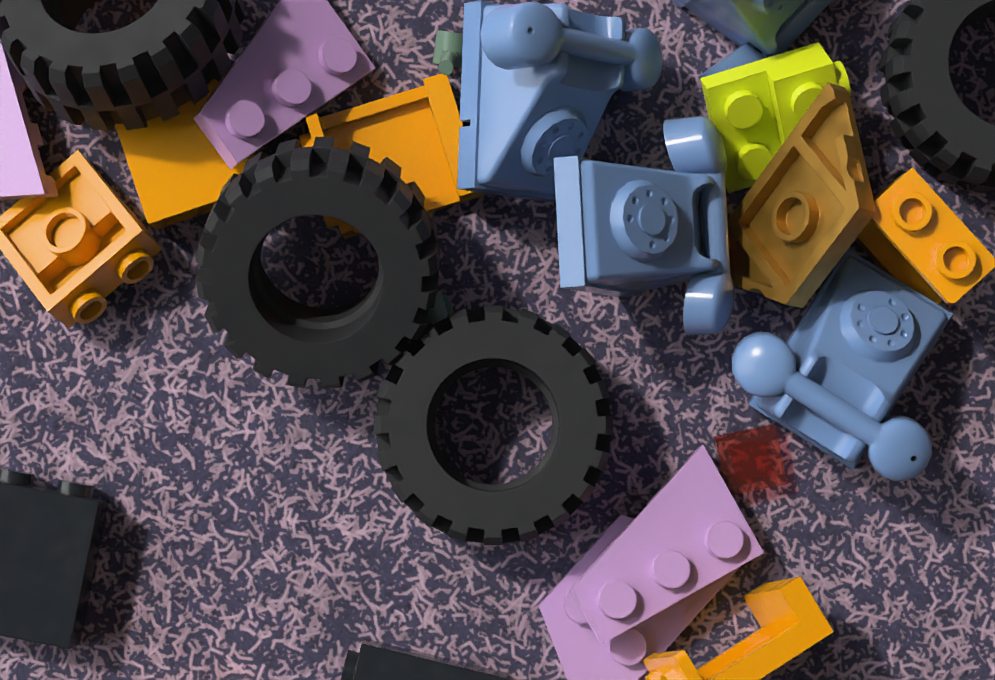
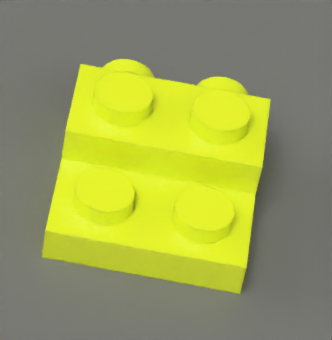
[700,42,851,193]

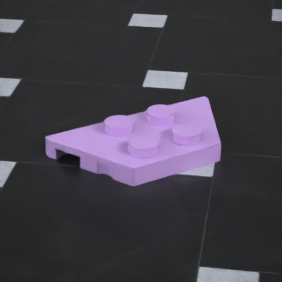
[539,515,741,680]

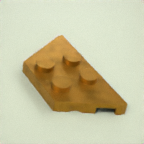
[728,82,876,308]

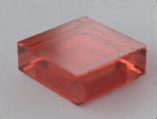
[713,424,787,495]

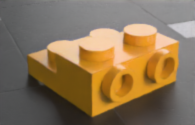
[0,150,162,328]

